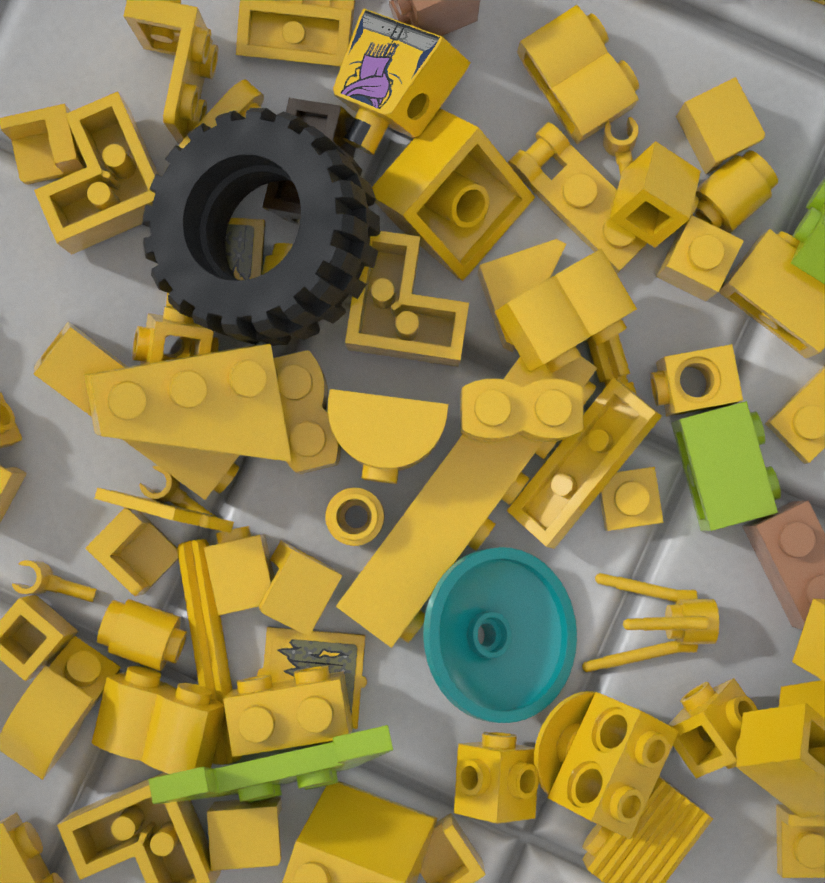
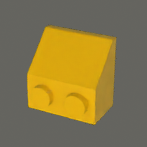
[372,108,535,281]
[282,781,438,883]

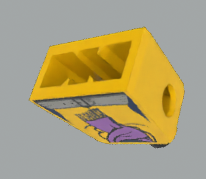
[333,8,471,155]

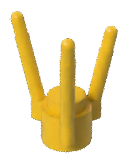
[582,573,719,672]

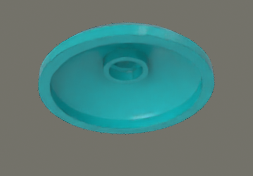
[423,547,577,723]

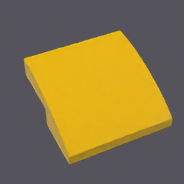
[236,0,355,66]

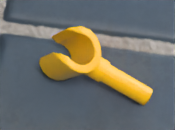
[603,117,638,177]
[139,466,215,516]
[12,560,97,603]

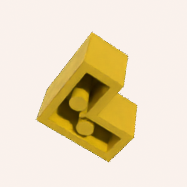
[34,91,159,255]
[345,231,469,367]
[736,680,825,818]
[57,772,221,883]

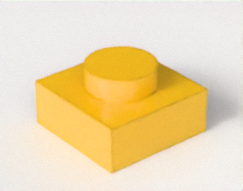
[599,467,664,531]

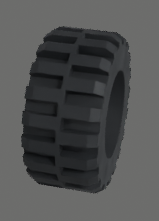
[142,108,380,346]

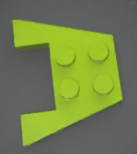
[148,725,394,804]

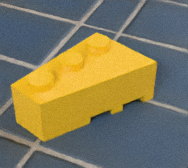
[84,344,292,462]

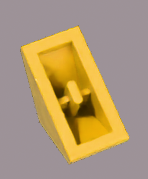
[477,239,566,353]

